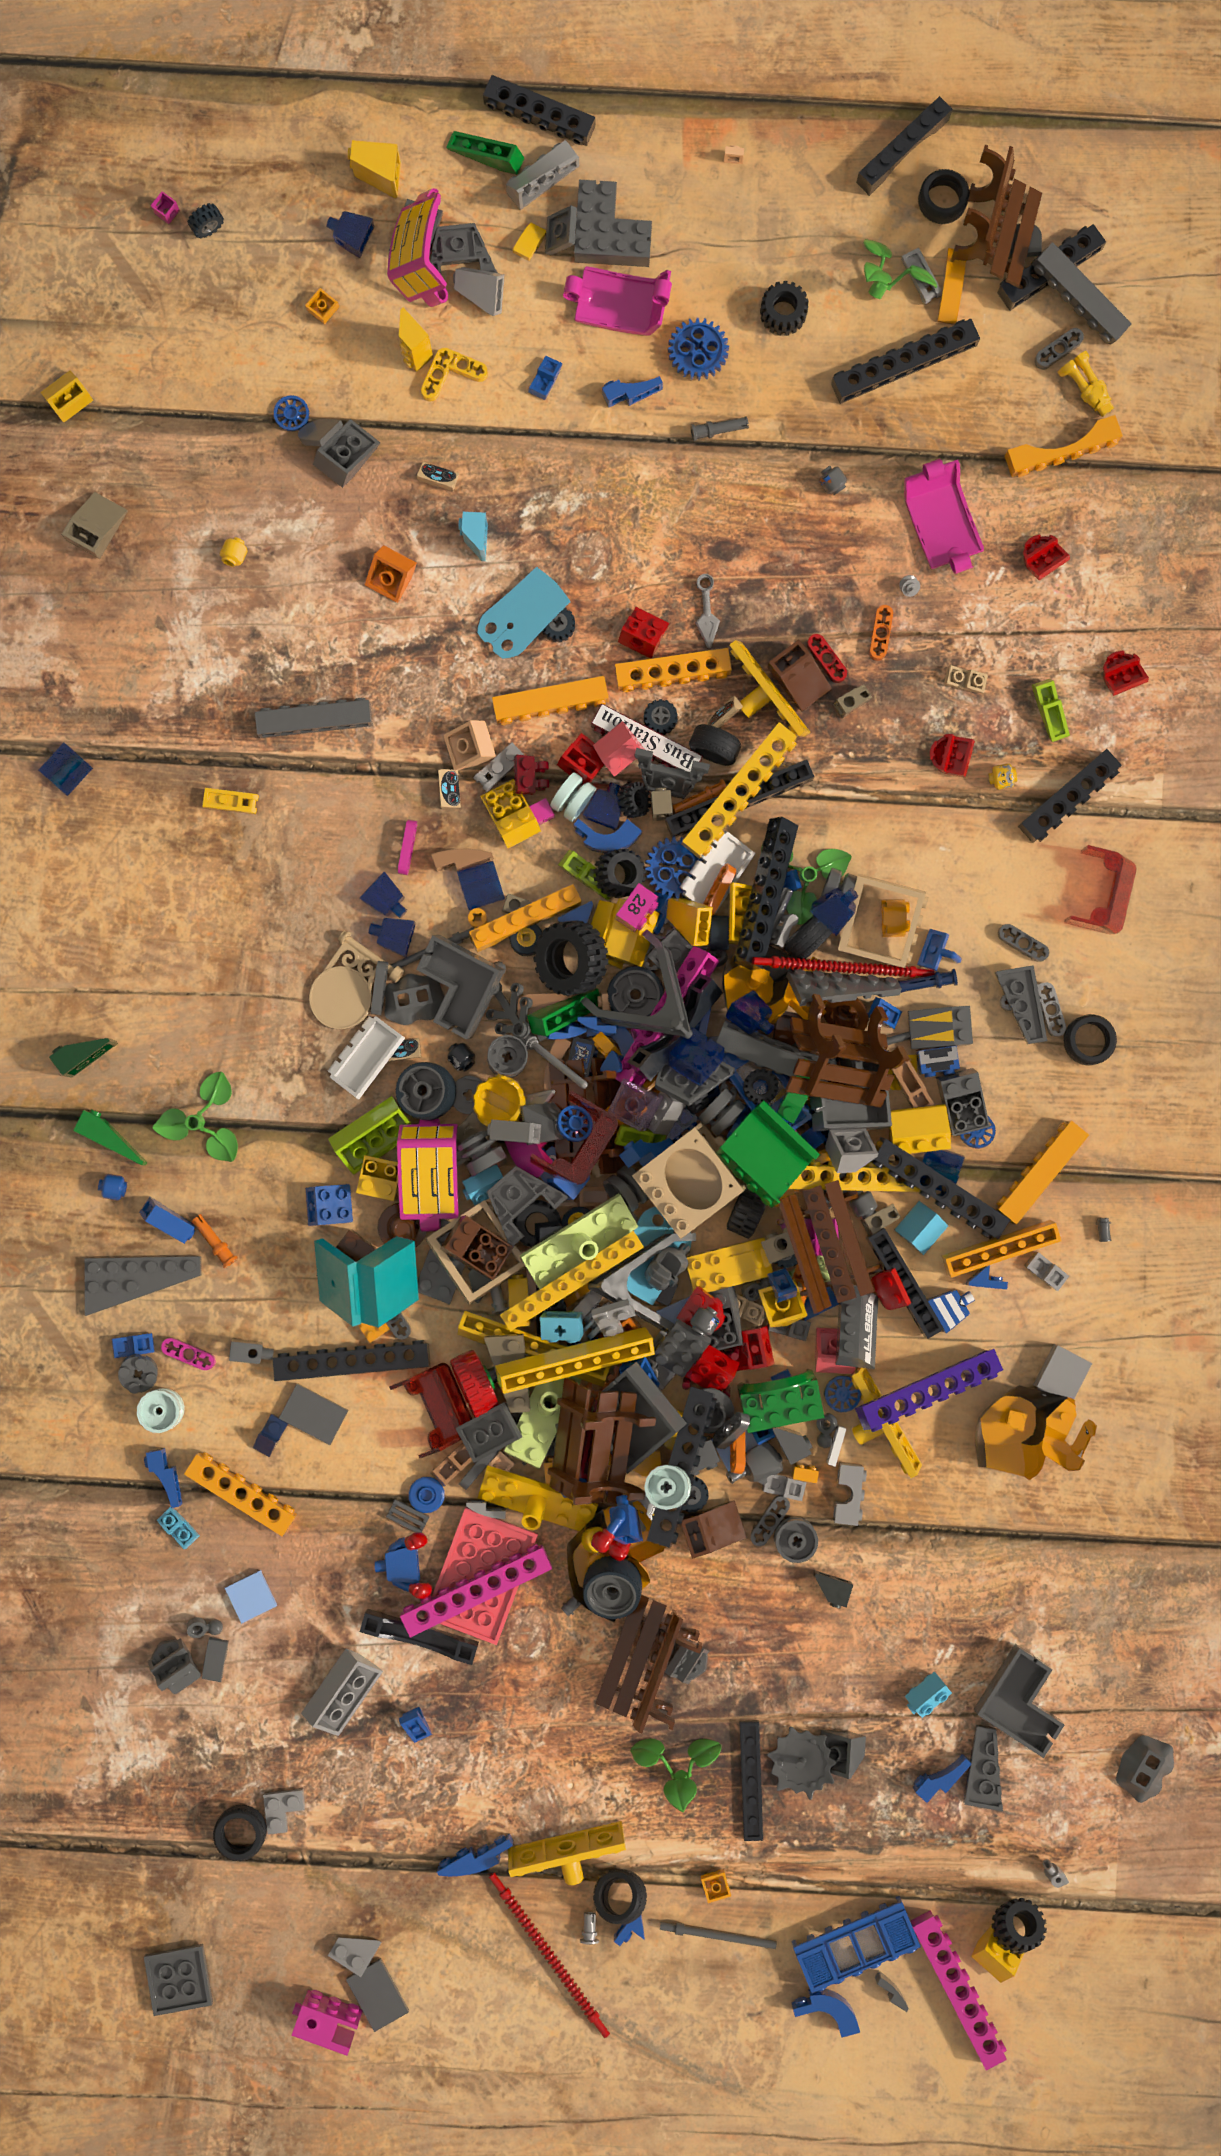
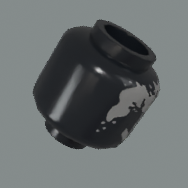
[447,1043,476,1072]

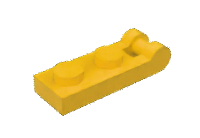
[202,788,259,815]

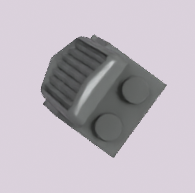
[148,1638,201,1694]
[665,1638,710,1684]

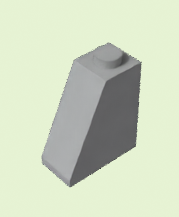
[453,267,504,316]
[487,1120,541,1144]

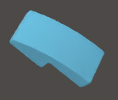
[157,1507,200,1549]

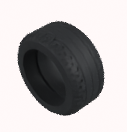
[918,169,970,224]
[689,724,741,766]
[784,913,833,960]
[1063,1014,1117,1066]
[213,1805,267,1861]
[593,1869,647,1924]

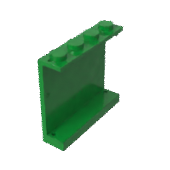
[715,1101,820,1208]

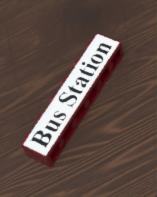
[591,704,703,772]

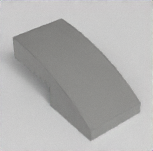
[1024,1251,1069,1291]
[762,1474,807,1501]
[466,1500,506,1519]

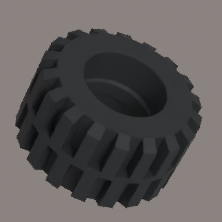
[760,281,809,336]
[593,848,646,898]
[727,1187,766,1239]
[513,1200,561,1248]
[991,1898,1047,1954]

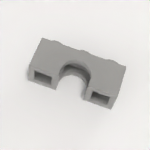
[833,1462,867,1526]

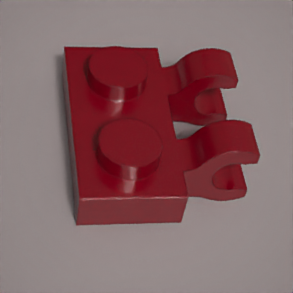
[514,754,549,795]

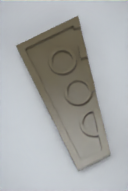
[484,1333,531,1413]

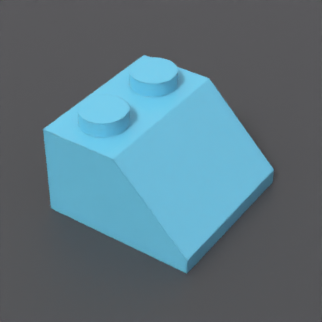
[459,512,488,562]

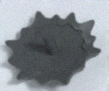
[767,1726,836,1800]

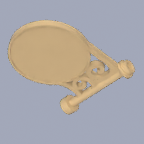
[309,931,404,1030]

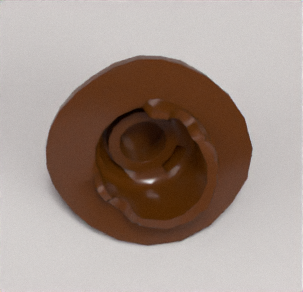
[824,998,869,1030]
[377,1203,426,1248]

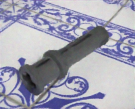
[690,416,749,441]

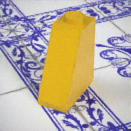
[666,898,713,946]
[508,1274,531,1327]

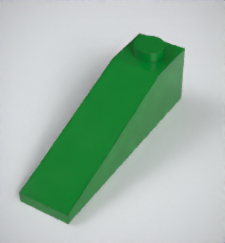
[446,131,525,175]
[527,988,600,1036]
[73,1109,147,1166]

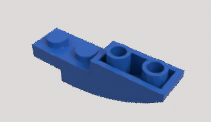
[437,1834,514,1877]

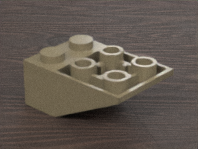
[61,492,128,559]

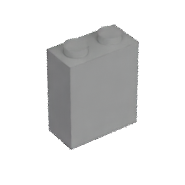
[1033,1344,1092,1399]

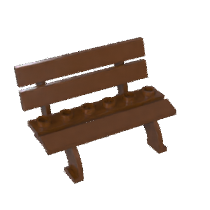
[950,145,1042,288]
[785,994,910,1107]
[549,1058,626,1178]
[777,1180,882,1314]
[547,1378,656,1505]
[595,1594,702,1734]

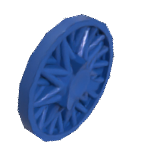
[409,1477,445,1513]

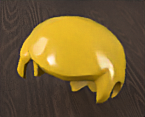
[473,1074,526,1127]

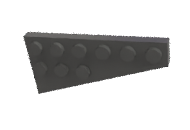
[786,969,902,1006]
[85,1256,202,1316]

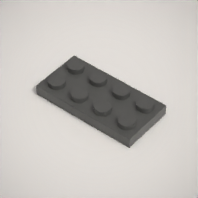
[417,1219,465,1304]

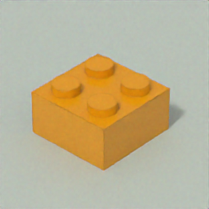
[305,288,339,325]
[593,1032,622,1058]
[358,1323,390,1343]
[791,1463,819,1483]
[701,1869,731,1903]

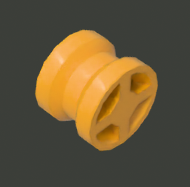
[468,908,488,928]

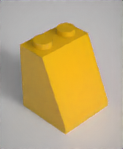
[348,140,401,198]

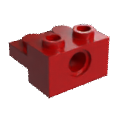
[618,607,670,659]
[557,733,605,786]
[729,1326,774,1371]
[685,1345,739,1391]

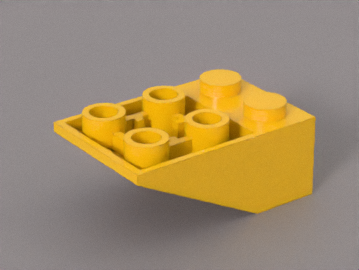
[480,779,541,849]

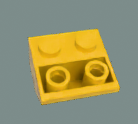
[40,370,94,423]
[356,1155,399,1201]
[971,1921,1024,1983]

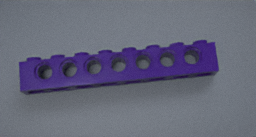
[855,1349,1003,1432]

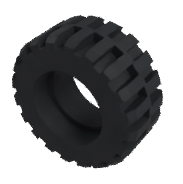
[533,920,608,996]

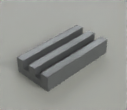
[386,1499,430,1533]

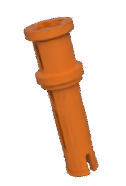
[672,779,727,814]
[191,1214,238,1269]

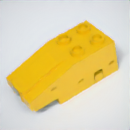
[686,1237,773,1292]

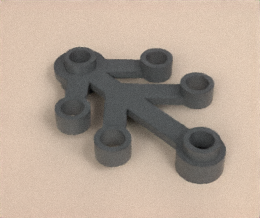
[486,982,533,1039]

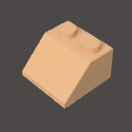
[443,720,496,771]

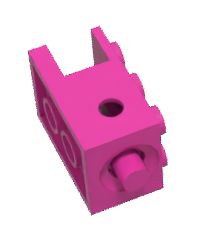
[291,1990,363,2056]

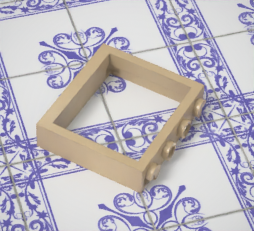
[838,874,929,968]
[426,1200,526,1305]

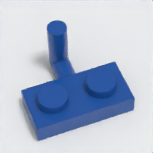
[917,929,962,971]

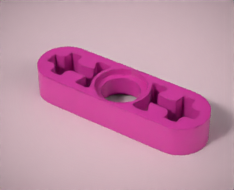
[398,820,417,875]
[161,1338,216,1370]

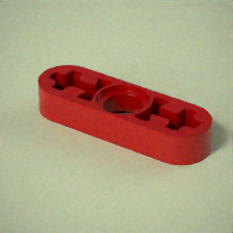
[807,634,847,683]

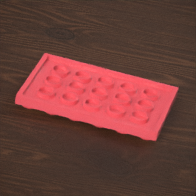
[424,1507,538,1645]

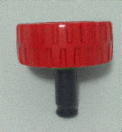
[450,1350,499,1418]

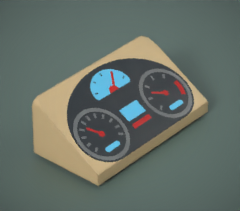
[417,462,459,491]
[707,696,743,728]
[438,769,461,809]
[388,1038,422,1062]

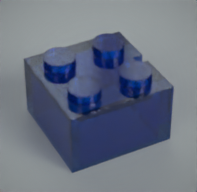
[669,1028,725,1086]

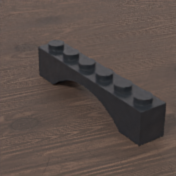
[856,96,953,196]
[628,973,723,1082]
[359,1609,479,1665]

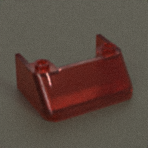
[1064,845,1137,935]
[530,1091,618,1185]
[389,1363,472,1458]

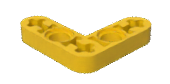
[421,348,488,402]

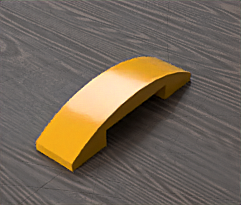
[937,248,966,324]

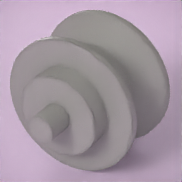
[899,575,920,597]

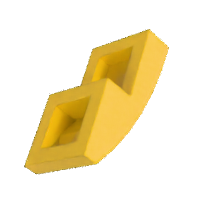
[513,222,546,261]

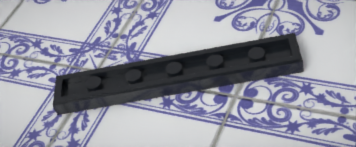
[739,1720,763,1841]

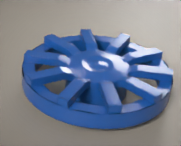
[274,395,310,431]
[556,1106,593,1142]
[960,1116,996,1149]
[824,1376,861,1412]

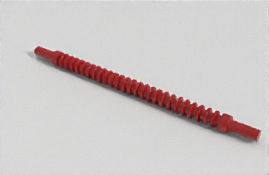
[752,956,934,978]
[489,1872,610,2039]

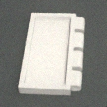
[680,831,756,915]
[328,1016,405,1099]

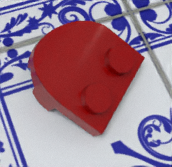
[1023,534,1070,580]
[1103,650,1149,696]
[930,734,975,778]
[871,1268,911,1310]
[676,1286,725,1331]

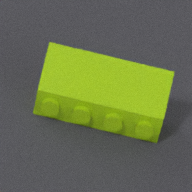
[328,1096,412,1175]

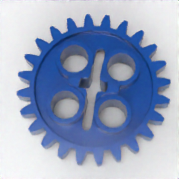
[668,318,729,381]
[644,837,703,898]

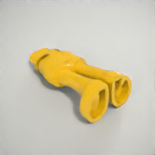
[1058,351,1114,417]

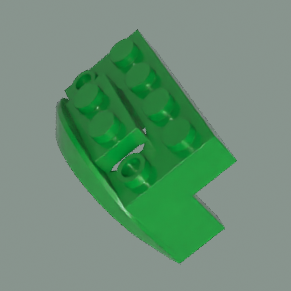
[737,1369,825,1433]

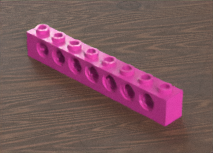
[616,946,719,1093]
[400,1544,552,1637]
[910,1910,1007,2071]

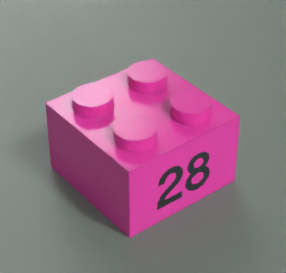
[616,883,658,933]

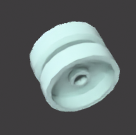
[550,772,596,822]
[137,1388,185,1433]
[644,1465,691,1510]

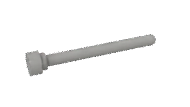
[521,1033,588,1089]

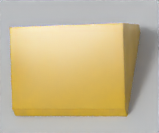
[758,1279,807,1327]

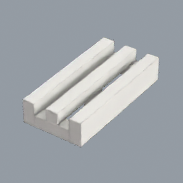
[826,1425,846,1467]

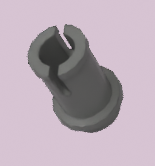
[1096,1218,1112,1242]
[561,1596,581,1616]

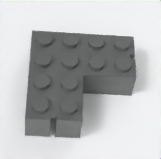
[574,179,652,267]
[416,935,505,1039]
[810,1057,892,1131]
[601,1362,687,1474]
[974,1643,1065,1758]

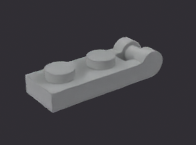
[901,248,942,304]
[473,742,524,792]

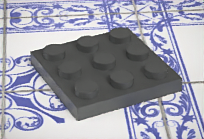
[144,1944,213,2016]

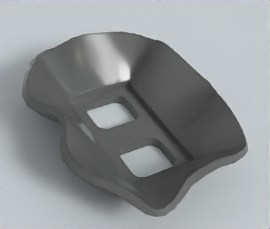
[385,974,445,1025]
[1116,1735,1174,1803]

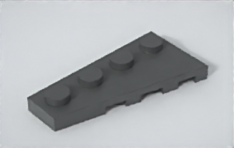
[995,965,1047,1045]
[963,1725,1003,1811]

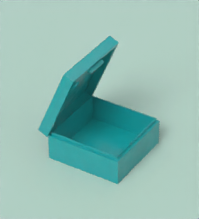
[314,1236,419,1328]

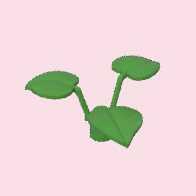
[863,239,938,299]
[761,846,852,925]
[153,1071,238,1162]
[630,1738,722,1812]

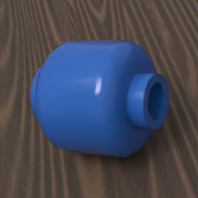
[98,1174,127,1201]

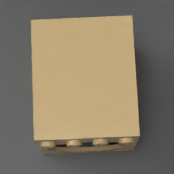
[632,1122,747,1239]

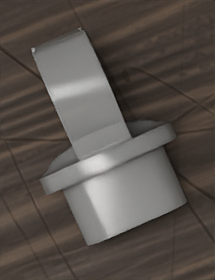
[1042,1859,1069,1888]

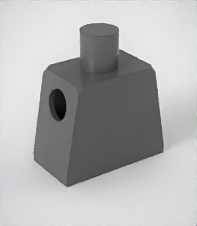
[229,1338,274,1364]

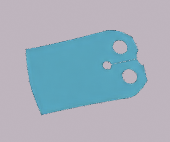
[477,567,571,659]
[612,1207,692,1305]

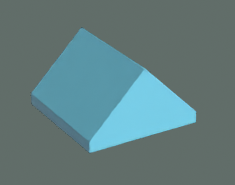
[894,1201,948,1255]

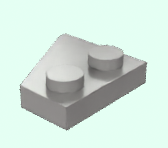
[328,1938,382,1977]

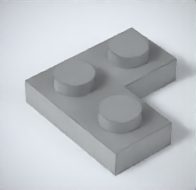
[591,1299,636,1337]
[263,1788,305,1835]

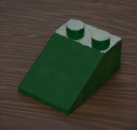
[49,1038,118,1078]

